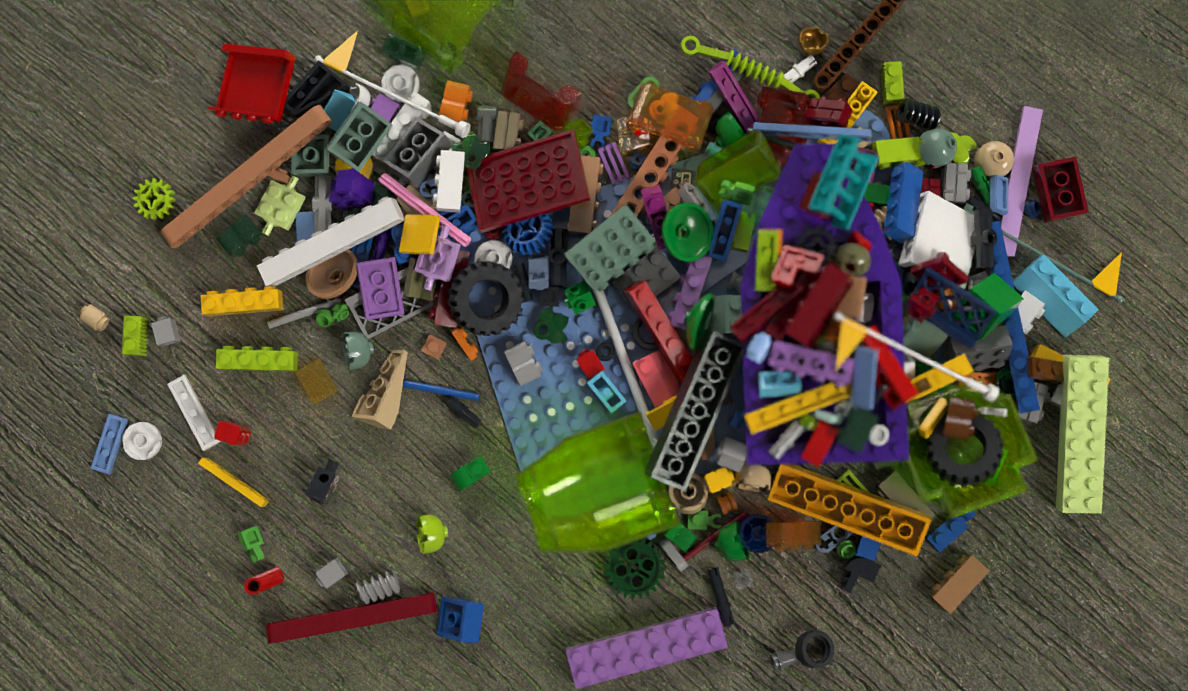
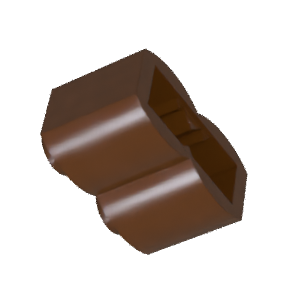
[943,396,978,442]

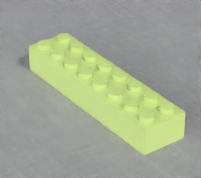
[1056,355,1109,514]

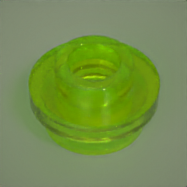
[799,414,819,431]

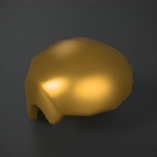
[798,27,829,55]

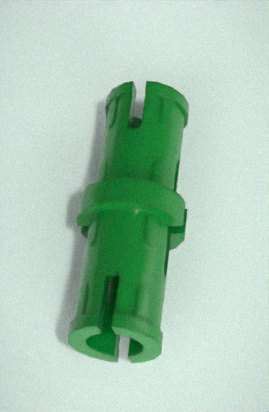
[971,166,990,204]

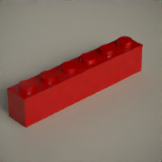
[623,280,692,385]

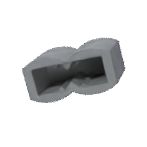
[504,341,543,386]
[715,437,746,473]

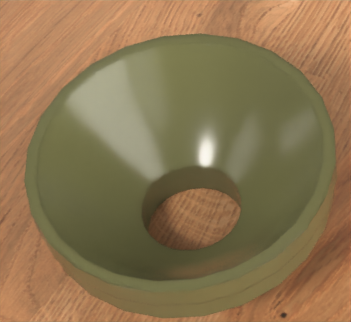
[834,244,871,277]

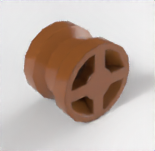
[716,492,738,515]

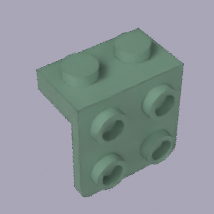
[903,318,948,358]

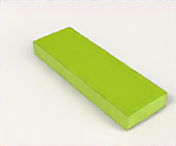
[755,230,778,291]

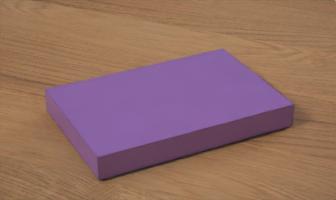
[356,257,405,320]

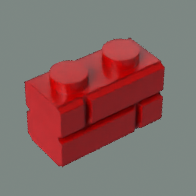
[214,421,251,446]

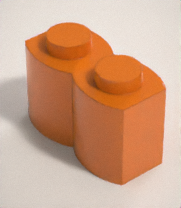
[439,80,473,123]

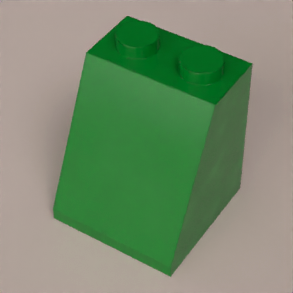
[952,273,1024,341]

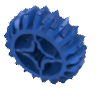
[502,213,554,256]

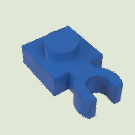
[590,115,612,148]

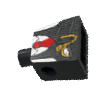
[305,459,339,506]

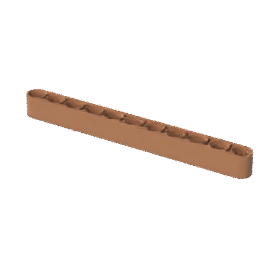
[160,105,332,248]

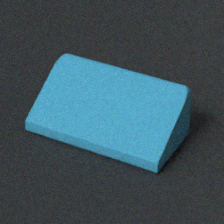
[324,90,355,131]
[758,370,801,397]

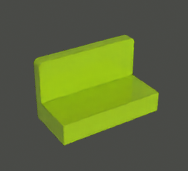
[730,207,756,253]

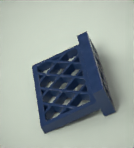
[904,267,997,350]

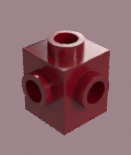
[905,287,939,323]

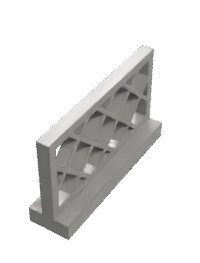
[345,267,434,340]

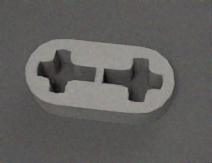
[678,183,709,212]
[659,537,689,572]

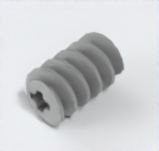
[356,570,400,605]

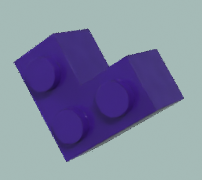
[329,169,374,210]

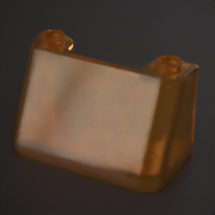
[626,81,714,154]

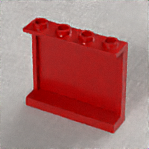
[208,43,296,124]

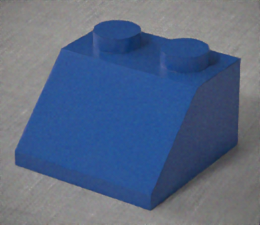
[436,597,484,643]

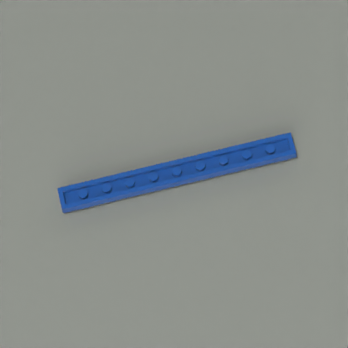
[989,221,1040,414]

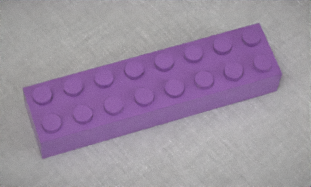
[566,607,728,689]

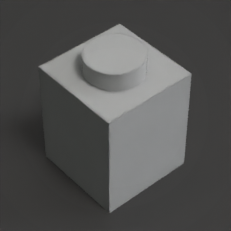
[151,316,181,347]
[316,558,349,589]

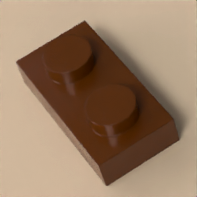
[822,73,859,100]
[1027,357,1063,382]

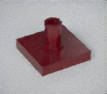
[911,252,968,293]

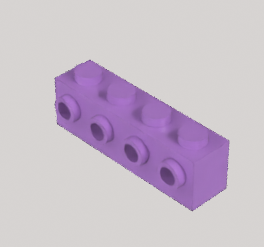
[668,255,713,333]
[769,341,855,387]

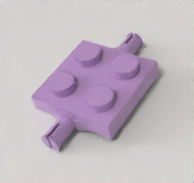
[414,225,461,290]

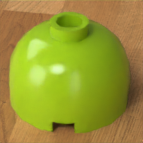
[416,515,448,554]

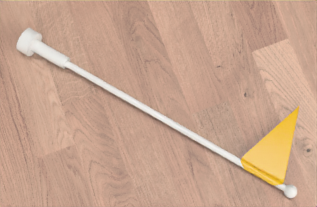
[315,31,470,138]
[834,312,999,402]

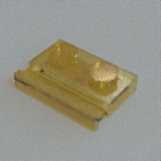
[295,358,339,405]

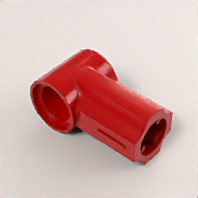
[244,566,285,595]

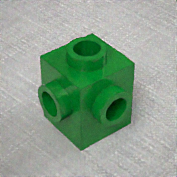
[564,281,596,315]

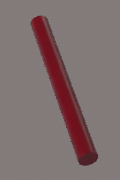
[681,510,748,561]

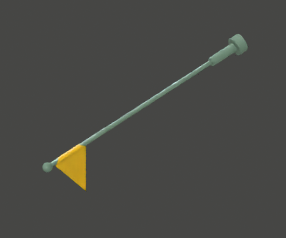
[962,203,1124,303]

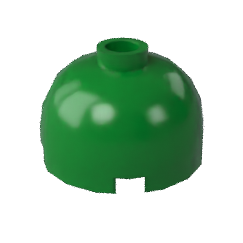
[715,111,751,150]
[715,522,750,562]

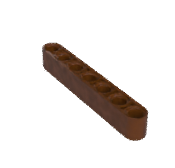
[812,0,905,93]

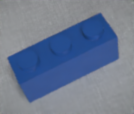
[707,197,743,261]

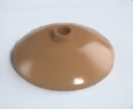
[306,249,358,299]

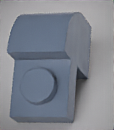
[528,251,549,290]

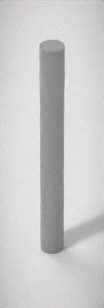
[267,297,342,329]

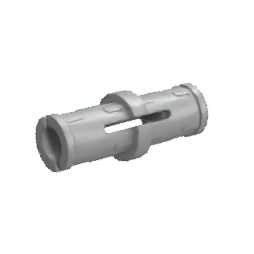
[769,421,805,460]

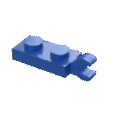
[925,508,976,553]

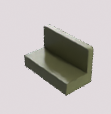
[403,257,436,301]

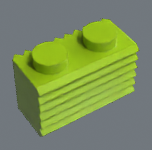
[879,61,904,105]
[122,316,149,356]

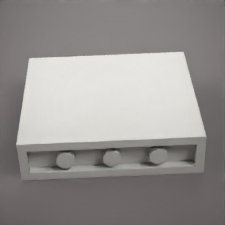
[898,191,975,289]

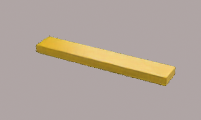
[744,374,854,434]

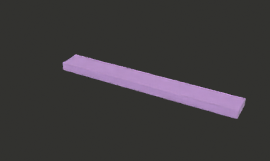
[1001,106,1043,258]

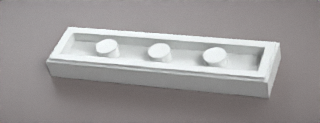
[167,375,221,451]

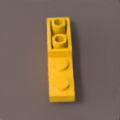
[817,81,878,144]
[906,353,973,403]

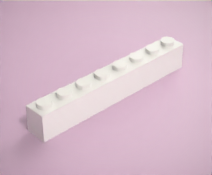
[257,197,405,286]

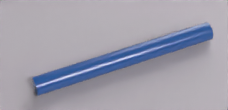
[403,380,480,401]

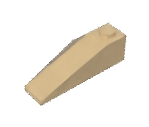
[351,350,408,430]

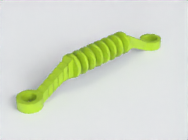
[680,35,820,109]

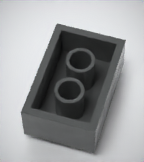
[382,117,452,189]
[611,247,681,314]
[943,325,1013,371]

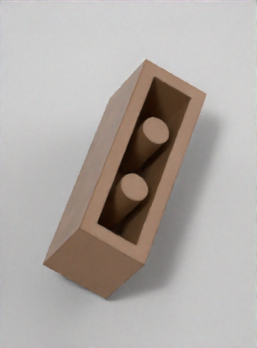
[929,554,989,614]

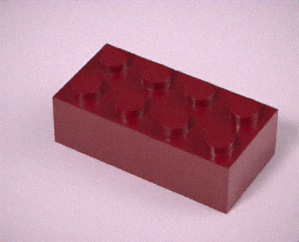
[785,263,855,349]

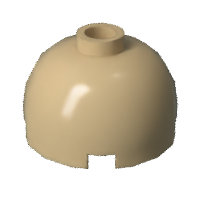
[974,141,1014,180]
[732,463,772,493]

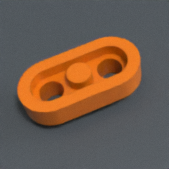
[450,326,479,361]

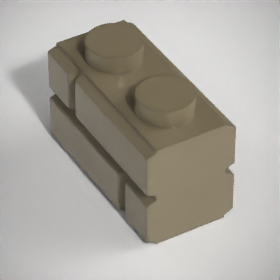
[493,111,524,152]

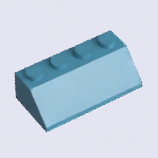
[1013,254,1099,338]

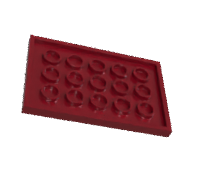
[466,129,590,233]

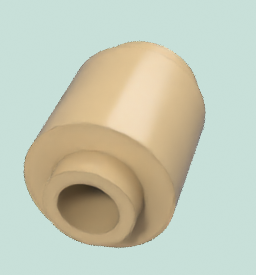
[79,304,110,331]

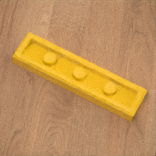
[198,458,269,507]

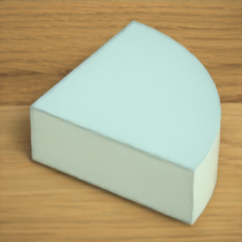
[814,410,843,424]

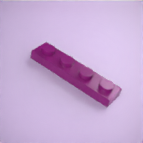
[707,61,762,134]

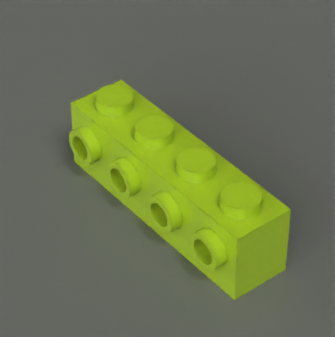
[216,346,298,372]

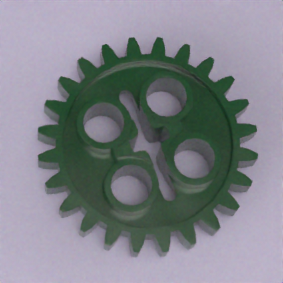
[603,536,666,599]

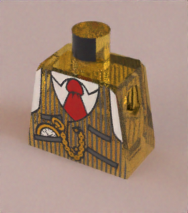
[616,117,660,156]

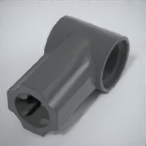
[477,105,498,144]

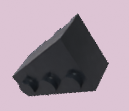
[284,60,350,119]

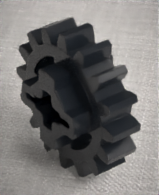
[794,223,839,267]

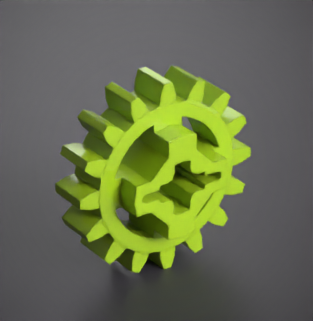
[132,178,176,220]

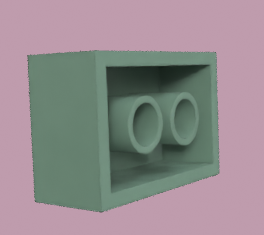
[325,102,393,172]

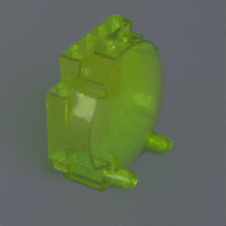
[904,378,1038,520]

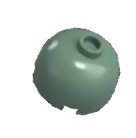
[919,128,957,168]
[342,332,374,371]

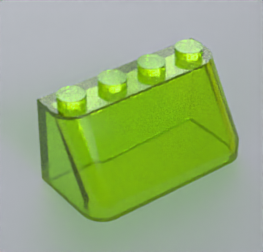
[694,130,781,211]

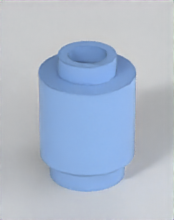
[746,332,773,364]

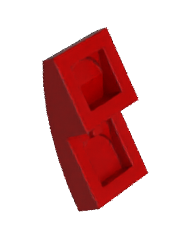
[801,419,839,467]

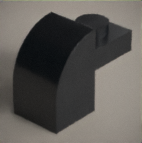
[840,557,882,593]

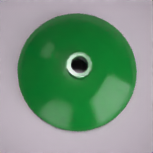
[662,203,714,262]
[684,294,715,351]

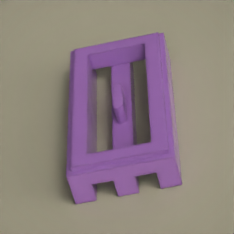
[597,142,630,185]

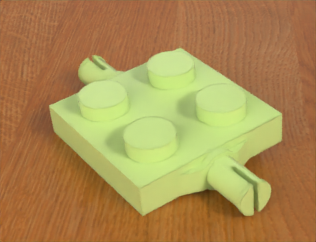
[254,175,306,236]

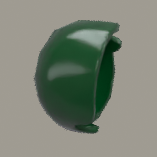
[995,366,1016,397]

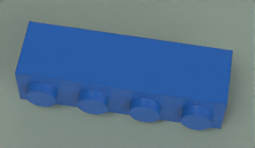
[883,162,923,243]

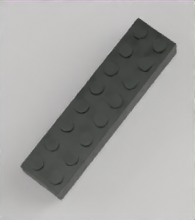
[644,329,743,491]

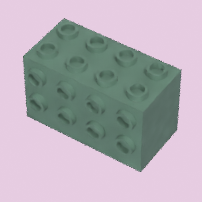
[564,204,656,292]

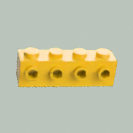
[201,286,284,317]

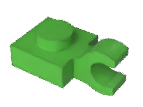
[237,526,264,563]

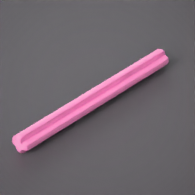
[378,173,471,247]

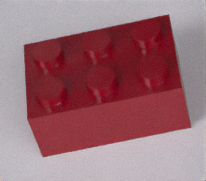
[1032,157,1089,223]

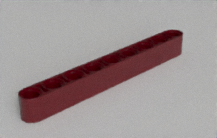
[265,592,438,644]

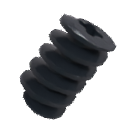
[896,98,941,130]

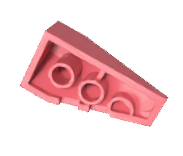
[632,350,679,408]

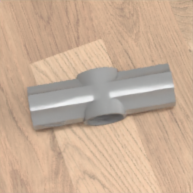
[312,175,334,232]

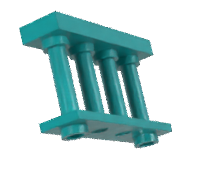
[808,134,879,230]

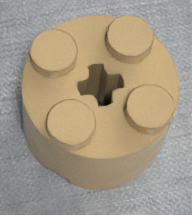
[669,473,708,514]

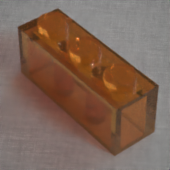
[766,521,821,551]

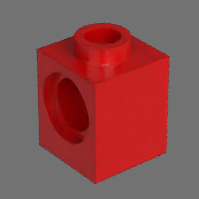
[576,349,605,380]

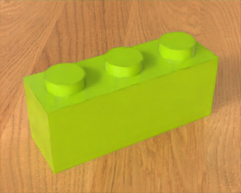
[869,137,926,170]

